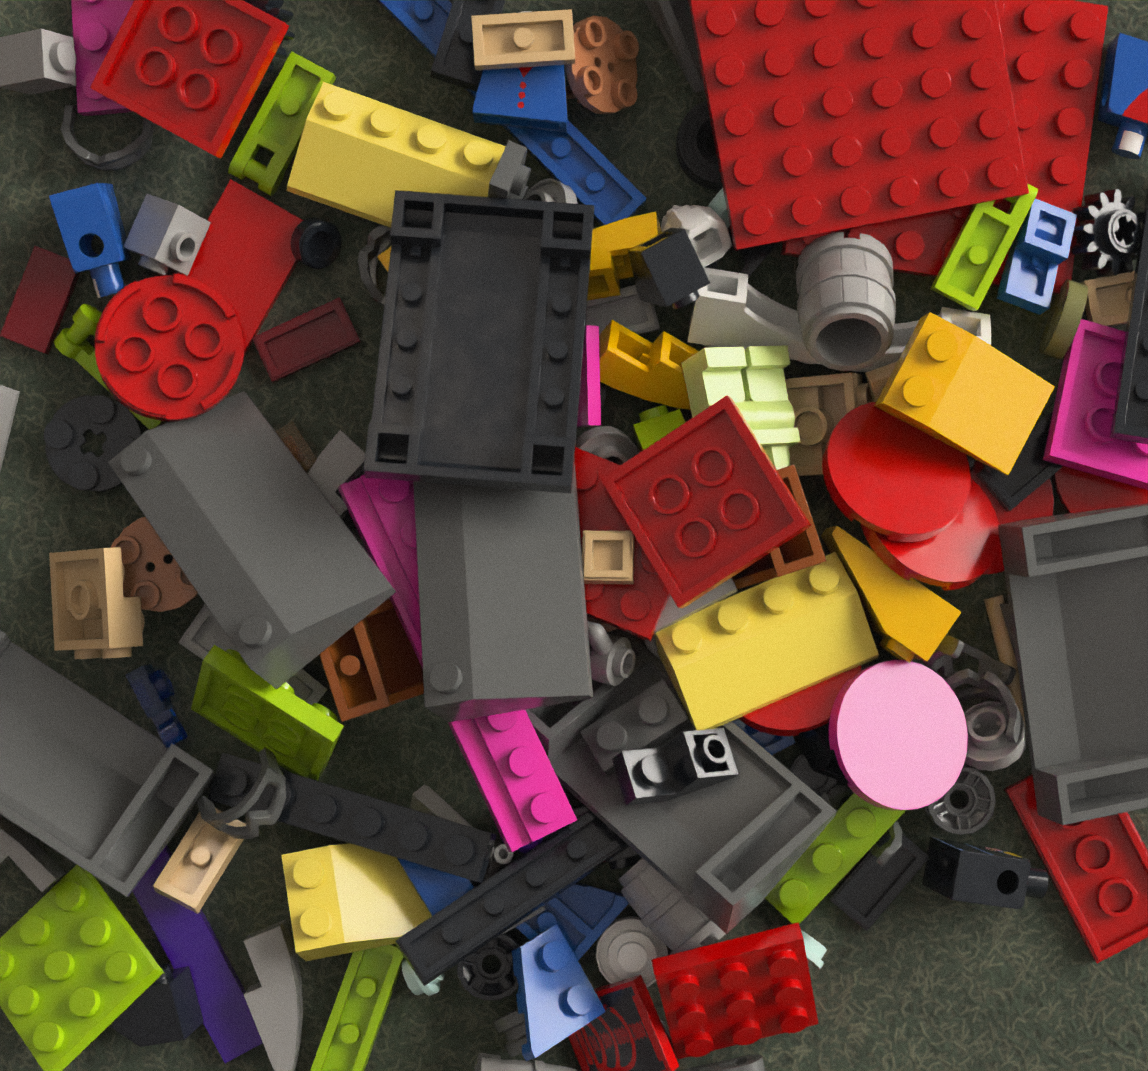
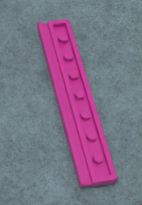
[338,475,577,852]

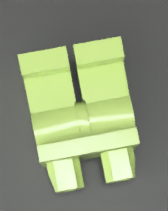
[681,345,801,470]

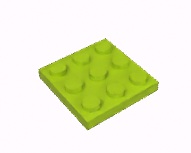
[191,644,344,781]
[0,865,164,1071]

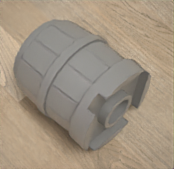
[796,232,896,371]
[618,858,726,955]

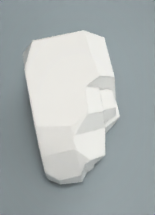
[661,205,732,268]

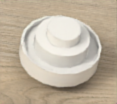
[596,916,668,987]

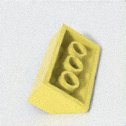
[287,82,506,228]
[655,552,879,730]

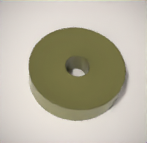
[1039,279,1088,360]

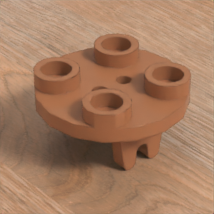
[564,16,639,114]
[111,517,198,612]

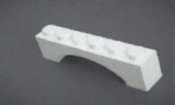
[688,267,991,372]

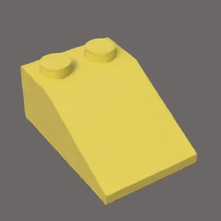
[281,843,432,961]

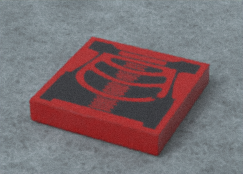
[568,975,679,1071]

